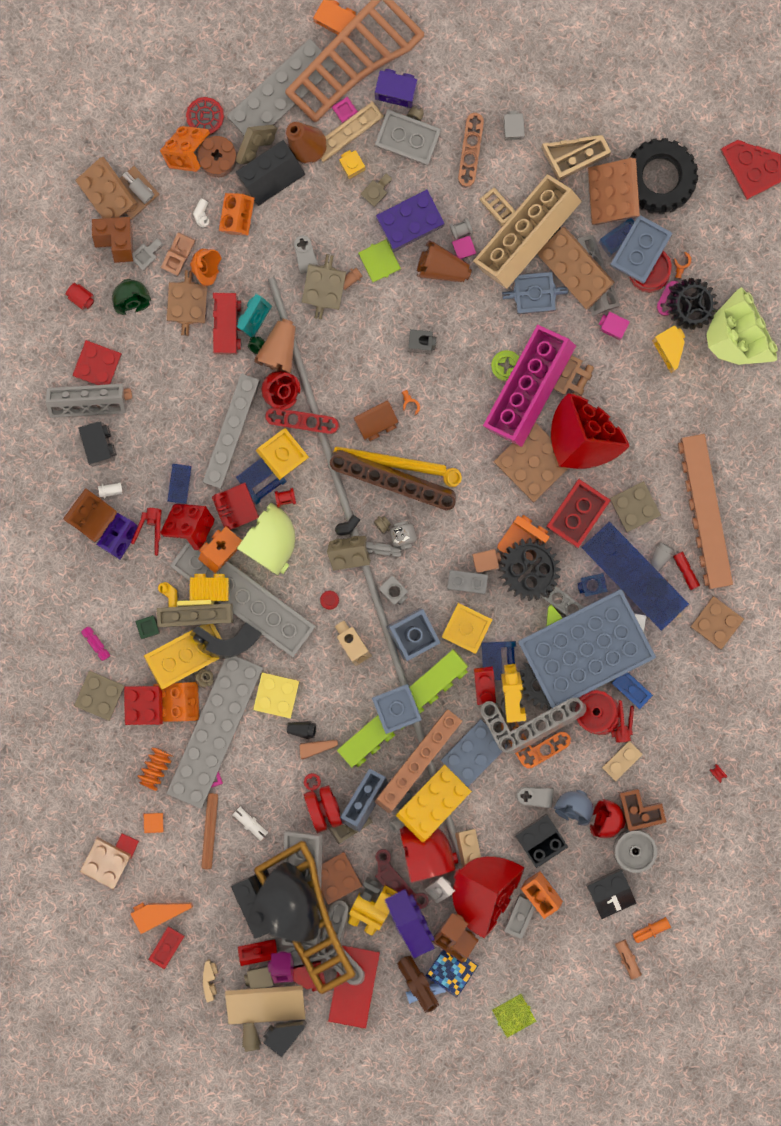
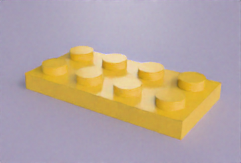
[143,624,222,690]
[396,764,472,842]

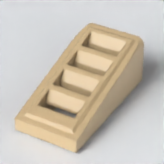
[480,187,515,227]

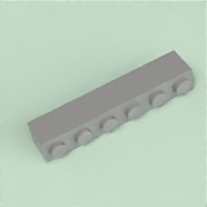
[203,374,260,489]

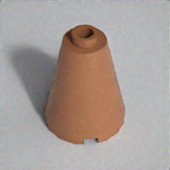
[254,319,296,373]

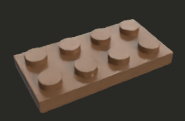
[537,227,615,309]

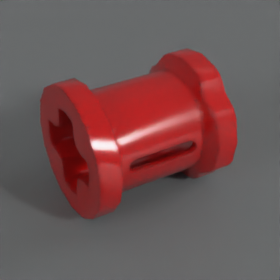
[274,488,296,508]

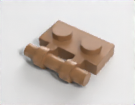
[553,355,594,396]

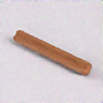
[201,793,218,869]

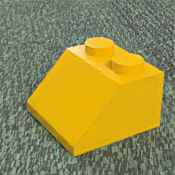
[652,325,685,373]

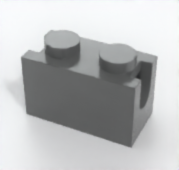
[408,329,436,354]

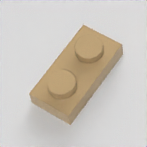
[602,741,643,781]
[455,829,481,868]

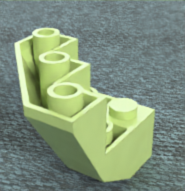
[706,287,778,365]

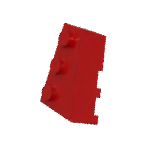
[213,293,242,355]

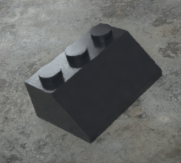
[236,140,305,206]
[231,870,270,939]

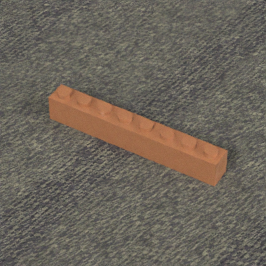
[678,434,733,589]

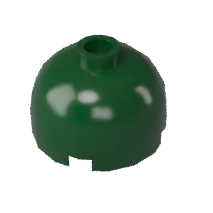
[112,279,151,315]

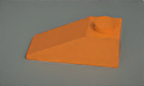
[130,902,193,934]

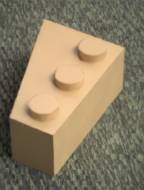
[541,135,611,181]

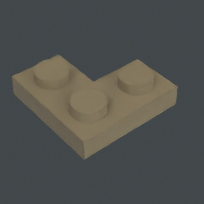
[235,125,278,165]

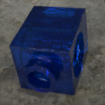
[577,573,608,597]

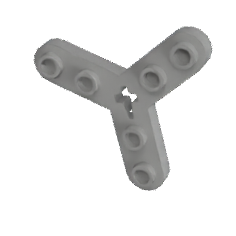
[285,900,365,985]

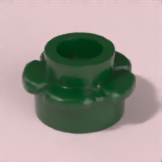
[248,337,265,354]

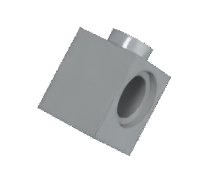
[503,111,525,140]
[378,576,408,605]

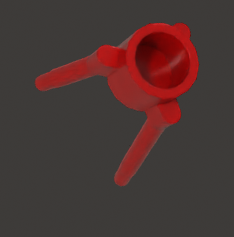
[131,508,162,556]
[611,700,634,743]

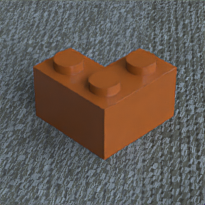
[92,217,133,263]
[618,788,667,831]
[432,913,479,963]

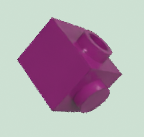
[268,951,294,983]

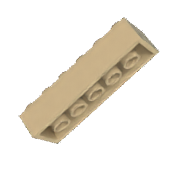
[473,174,582,289]

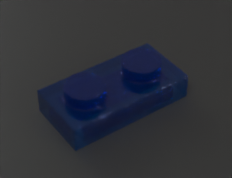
[167,464,192,504]

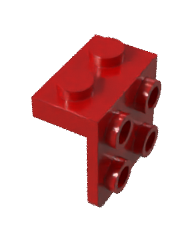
[161,504,215,550]

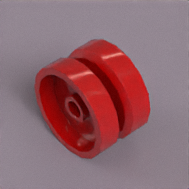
[629,251,672,293]
[575,690,620,735]
[304,785,343,833]

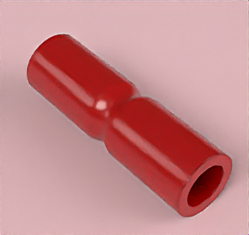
[673,551,700,590]

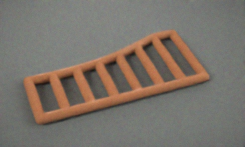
[285,0,425,122]

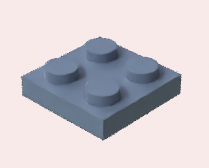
[372,684,422,734]

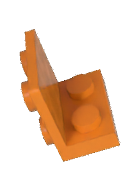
[160,126,210,172]
[154,682,199,722]

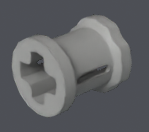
[450,218,473,240]

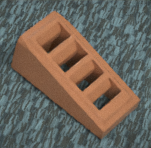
[299,740,338,759]

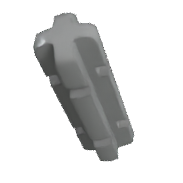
[366,542,402,557]

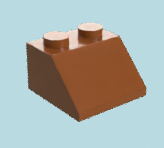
[354,400,399,442]

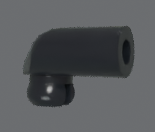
[335,515,360,536]

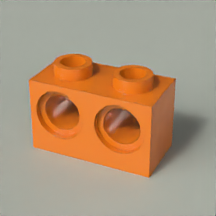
[219,193,254,236]

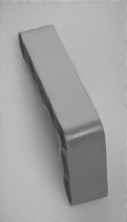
[481,698,586,754]

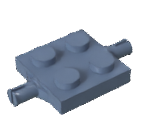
[502,272,568,314]

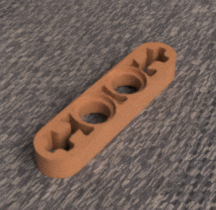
[458,113,484,187]

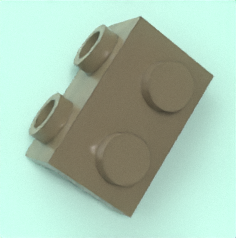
[327,536,371,571]

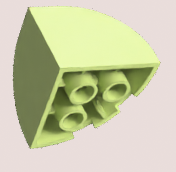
[237,503,295,575]

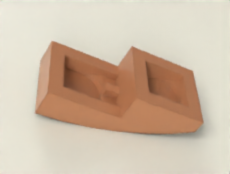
[161,232,196,276]

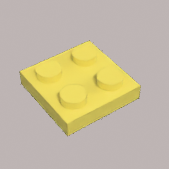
[253,673,299,719]

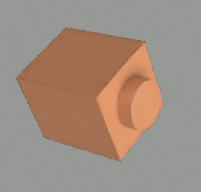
[472,549,501,573]

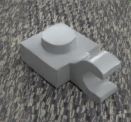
[133,238,163,271]

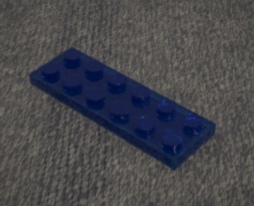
[582,521,689,631]

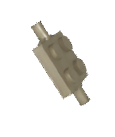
[302,254,347,319]

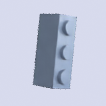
[340,768,388,833]

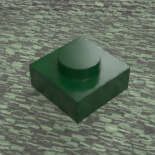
[135,615,160,639]

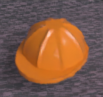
[190,249,221,286]

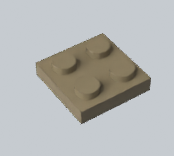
[609,481,661,533]
[74,671,125,721]

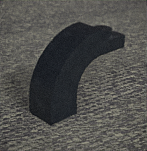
[190,623,262,658]

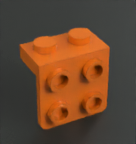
[497,515,550,561]

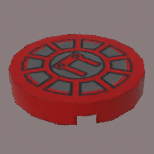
[186,97,224,135]

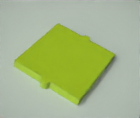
[358,239,401,282]

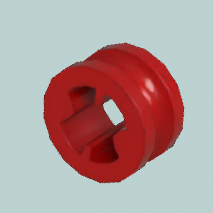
[709,764,727,783]
[304,773,321,791]

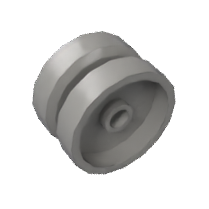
[613,829,657,873]

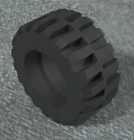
[629,138,698,214]

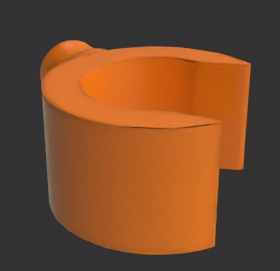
[673,252,691,279]
[402,390,420,416]

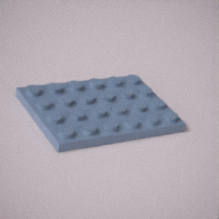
[518,589,656,708]

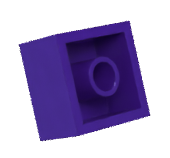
[375,69,417,108]

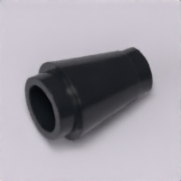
[287,721,316,740]

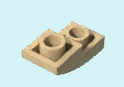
[203,959,218,1002]

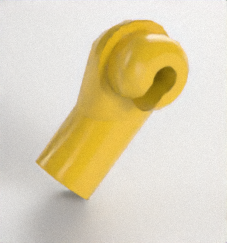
[158,582,178,607]

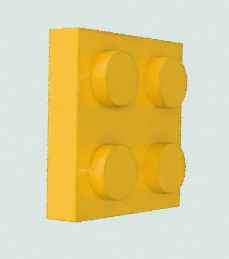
[255,428,309,480]
[442,603,493,654]

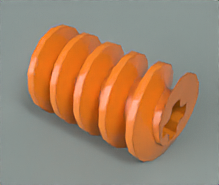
[137,747,174,791]

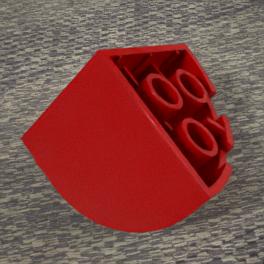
[551,393,630,469]
[400,825,458,882]
[452,856,525,938]

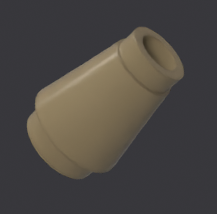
[242,1023,261,1052]

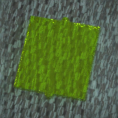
[492,994,537,1038]

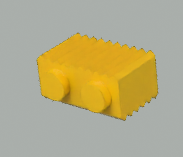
[189,574,229,601]

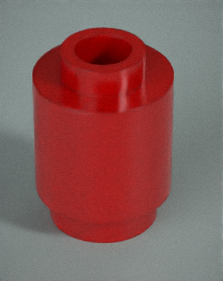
[65,282,95,310]

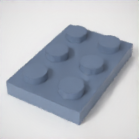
[610,215,673,284]
[441,719,508,787]

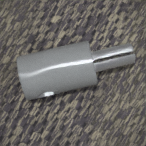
[123,172,155,204]

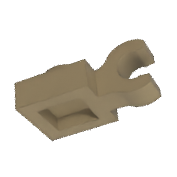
[361,173,392,207]

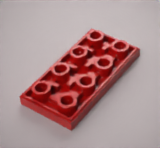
[328,945,380,1029]

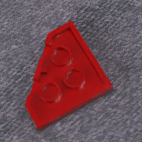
[720,140,781,200]

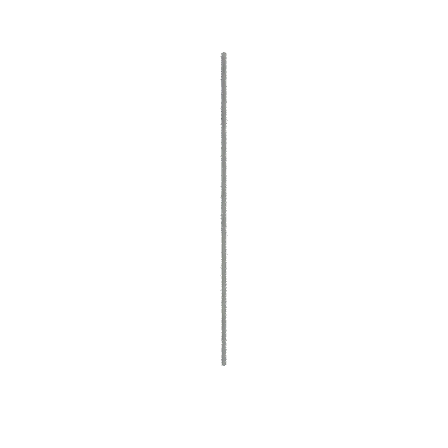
[268,277,461,862]

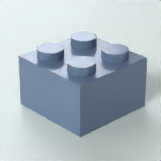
[386,608,441,661]

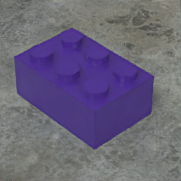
[376,190,445,252]
[384,889,435,959]

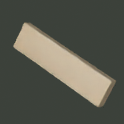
[320,101,384,163]

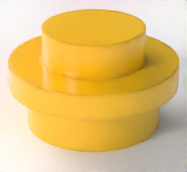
[443,468,462,487]

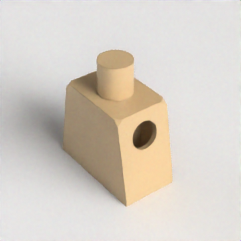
[335,621,372,666]

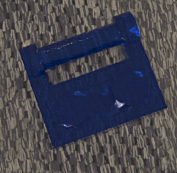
[236,458,287,505]
[481,641,516,680]

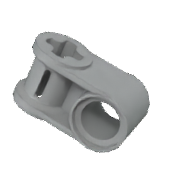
[294,235,318,274]
[516,787,554,808]

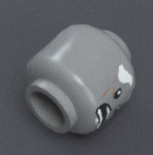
[390,521,417,550]

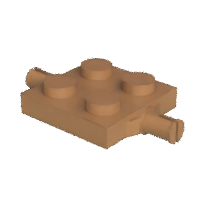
[167,270,207,336]

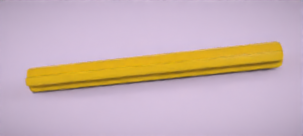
[334,446,446,476]

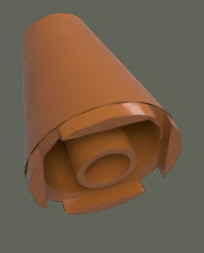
[286,122,327,164]
[416,240,472,282]

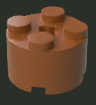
[198,136,237,178]

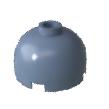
[554,790,593,826]

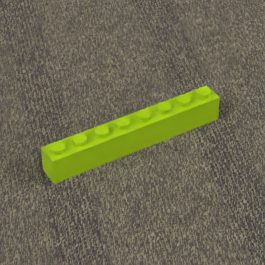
[337,649,469,768]

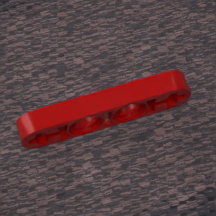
[265,408,340,434]

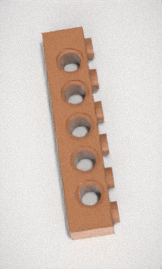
[374,709,462,813]

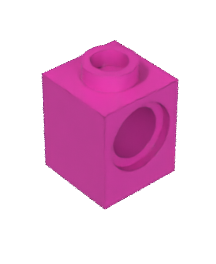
[598,311,630,340]

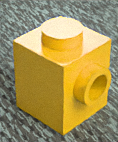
[339,150,366,179]

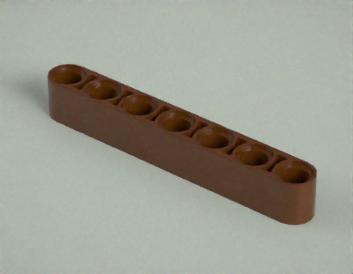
[330,450,456,510]

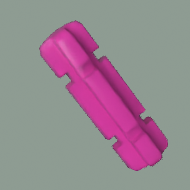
[81,626,110,661]

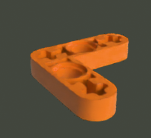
[501,722,571,768]

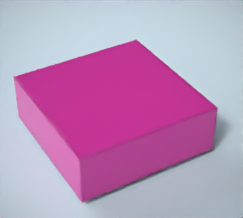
[332,96,358,124]
[452,235,476,259]

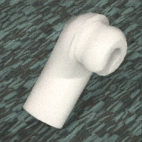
[193,198,209,227]

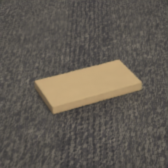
[225,986,305,1024]

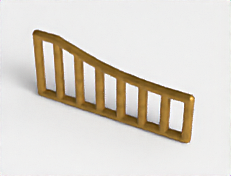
[254,841,356,994]

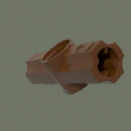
[397,955,439,1013]

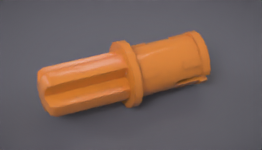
[633,917,671,943]

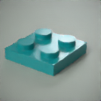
[237,294,272,338]

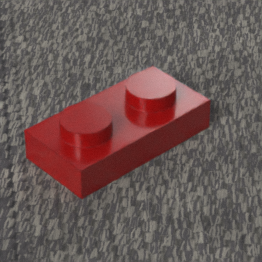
[474,667,496,705]
[148,926,185,970]
[238,939,278,966]

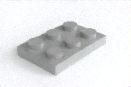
[374,110,441,166]

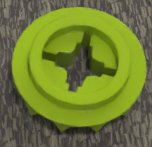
[491,350,520,381]

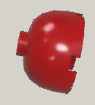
[261,370,301,410]
[590,799,625,838]

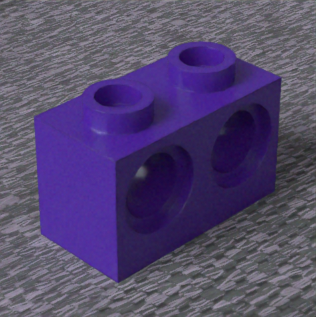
[96,513,138,560]

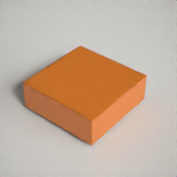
[144,813,164,833]

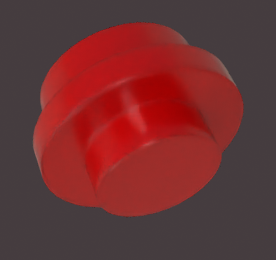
[320,591,339,610]

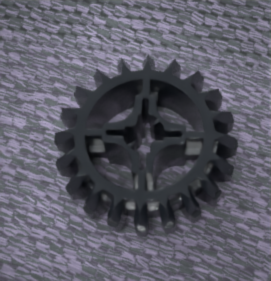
[666,278,718,330]

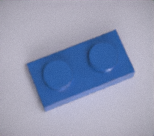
[611,673,653,709]

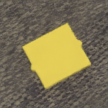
[177,600,214,607]

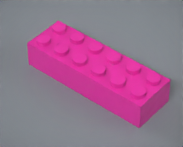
[483,324,576,447]

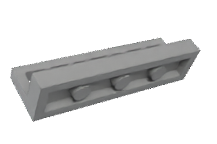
[576,235,621,316]
[46,384,126,418]

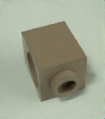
[244,965,274,989]

